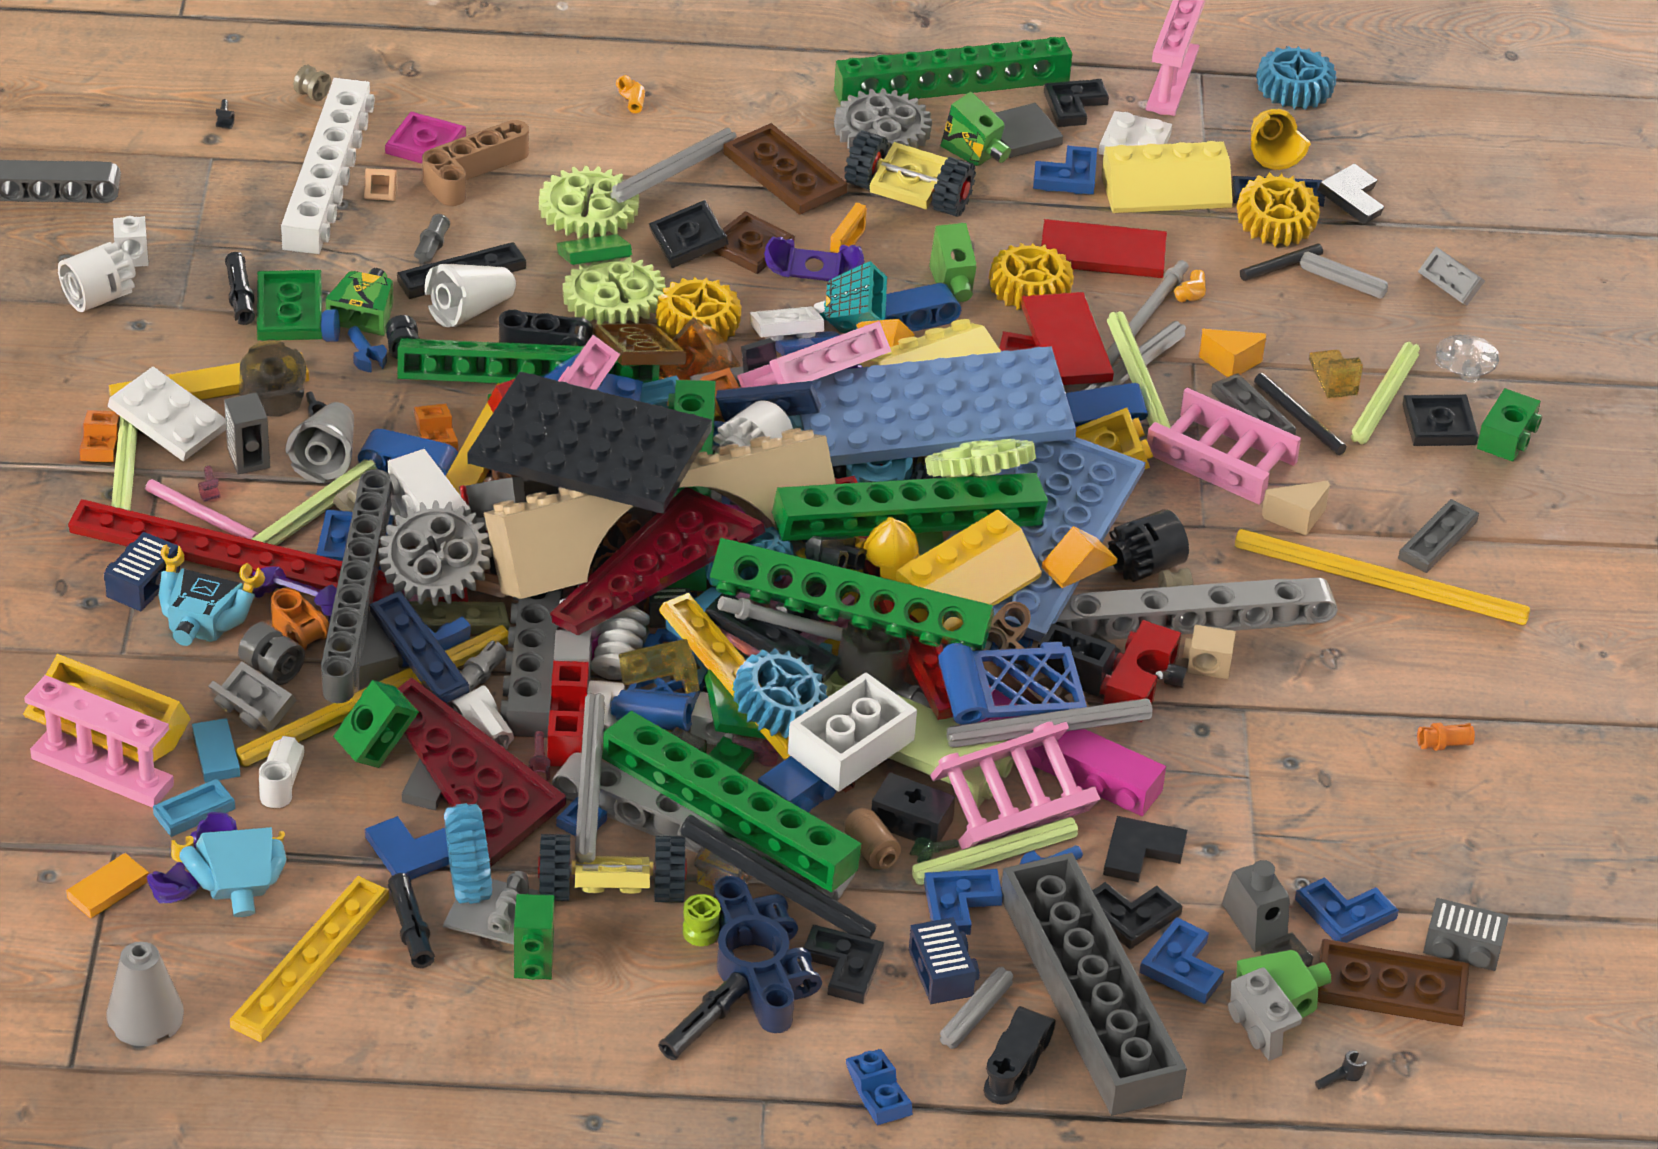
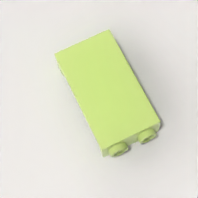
[875,695,1014,808]

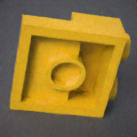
[1076,408,1153,470]

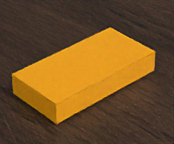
[830,203,867,253]
[66,853,149,918]

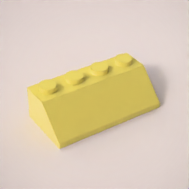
[1101,141,1233,213]
[861,319,1001,367]

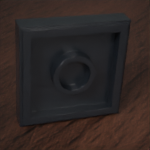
[649,200,729,268]
[1402,394,1479,446]

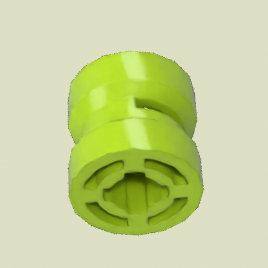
[682,894,721,946]

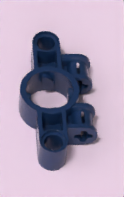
[714,876,822,1033]

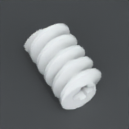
[591,606,650,680]

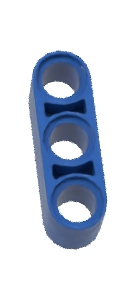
[885,283,962,332]
[1066,383,1148,427]
[357,429,458,476]

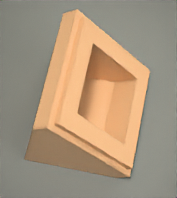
[364,168,398,201]

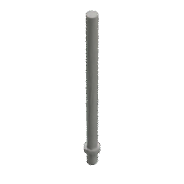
[1089,260,1189,384]
[718,596,906,658]

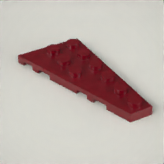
[550,487,766,636]
[398,677,566,867]

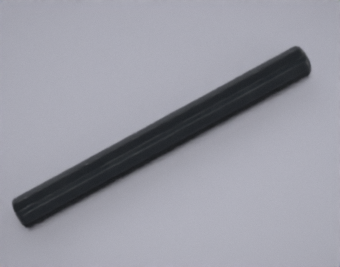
[680,815,877,939]

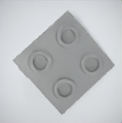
[443,871,538,945]

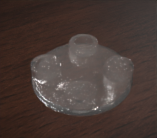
[1435,334,1499,382]

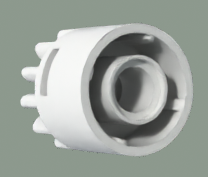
[58,242,136,312]
[713,400,793,454]

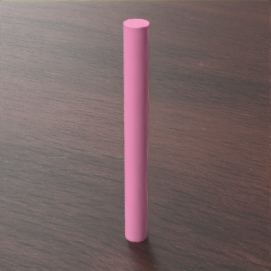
[145,479,259,539]

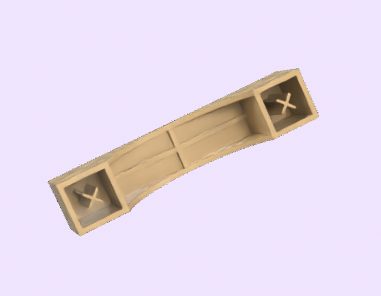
[484,428,836,599]

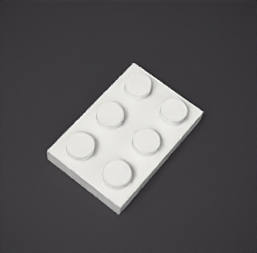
[108,367,226,462]

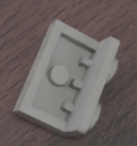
[208,661,297,732]
[1228,968,1302,1061]

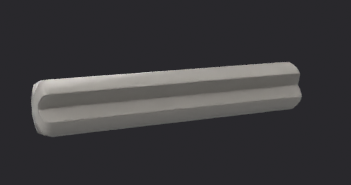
[1300,252,1388,299]
[940,967,1014,1049]

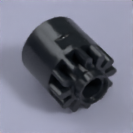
[1108,509,1189,582]

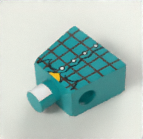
[813,261,887,334]

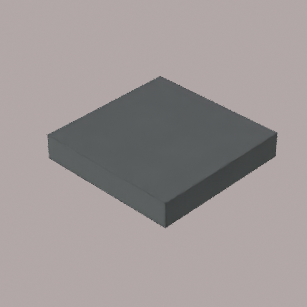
[995,103,1063,158]

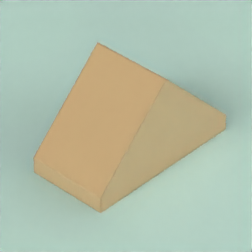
[1262,481,1330,536]

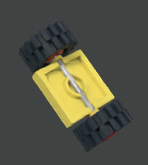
[844,130,976,217]
[538,834,687,903]

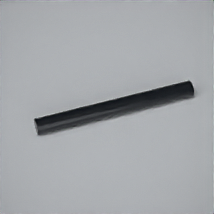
[1254,373,1347,455]

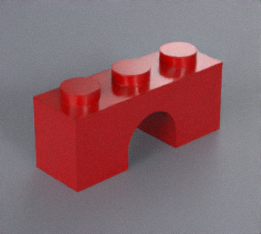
[1100,620,1182,723]
[547,660,589,767]

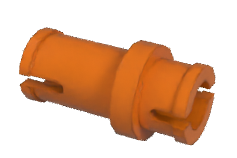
[1417,723,1475,751]

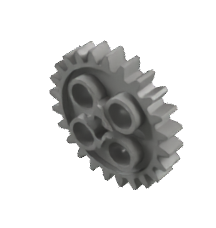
[834,89,932,153]
[378,500,492,605]

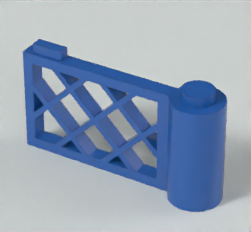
[611,629,708,732]
[938,642,1087,725]

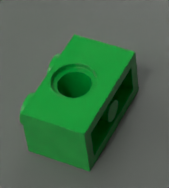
[1477,388,1542,462]
[333,680,419,768]
[514,894,554,980]

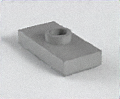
[1418,247,1485,306]

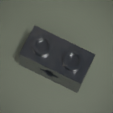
[1038,623,1116,697]
[871,772,955,849]

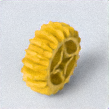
[1236,172,1320,247]
[989,243,1074,310]
[656,276,742,348]

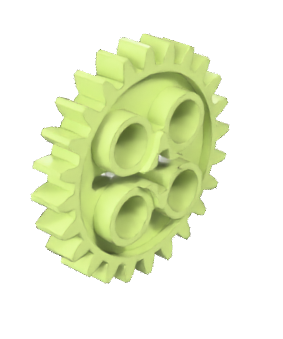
[539,166,639,239]
[563,257,666,324]
[925,439,1036,478]

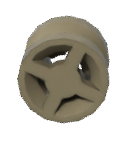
[293,65,331,101]
[1158,568,1193,588]

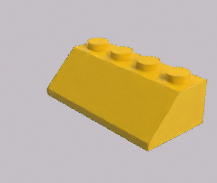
[896,510,1042,631]
[23,654,191,762]

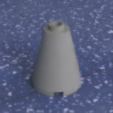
[285,402,354,483]
[106,941,184,1046]

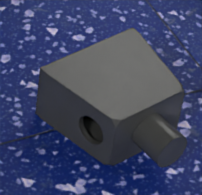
[1222,860,1290,953]

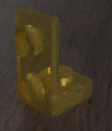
[1309,350,1363,398]
[618,639,700,694]

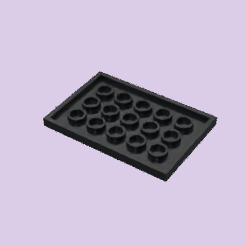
[467,371,712,513]

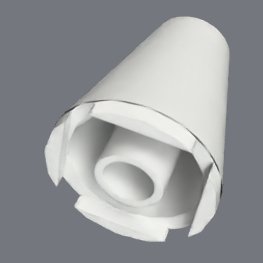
[425,264,516,327]

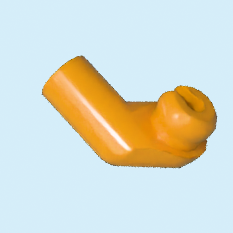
[616,75,645,114]
[1174,270,1206,303]

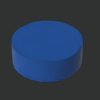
[321,309,340,342]

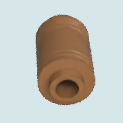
[845,808,901,869]

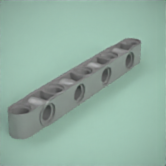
[1055,578,1338,640]
[552,752,855,901]

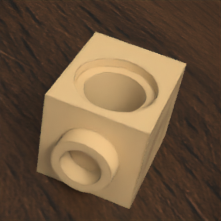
[1183,625,1236,679]

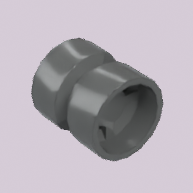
[238,622,305,685]

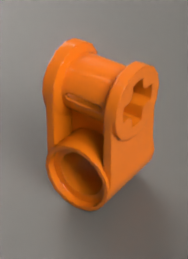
[271,588,329,650]

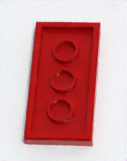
[1041,219,1167,278]
[1021,292,1114,385]

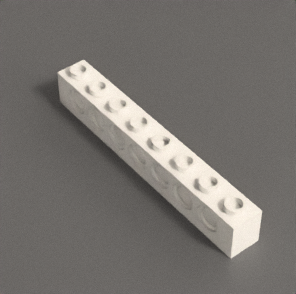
[281,78,375,254]

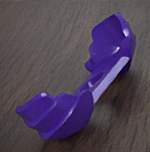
[764,237,865,281]
[252,567,337,624]
[147,812,237,904]

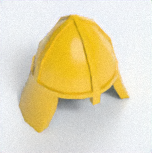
[1251,109,1311,170]
[864,517,920,581]

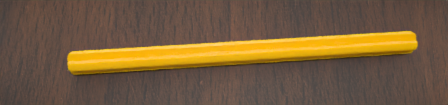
[1235,529,1530,625]
[235,625,509,767]

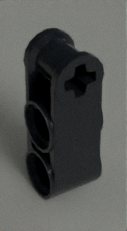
[499,310,593,346]
[983,1006,1056,1105]

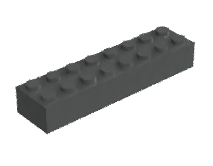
[1001,853,1187,1116]

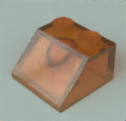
[660,316,741,380]

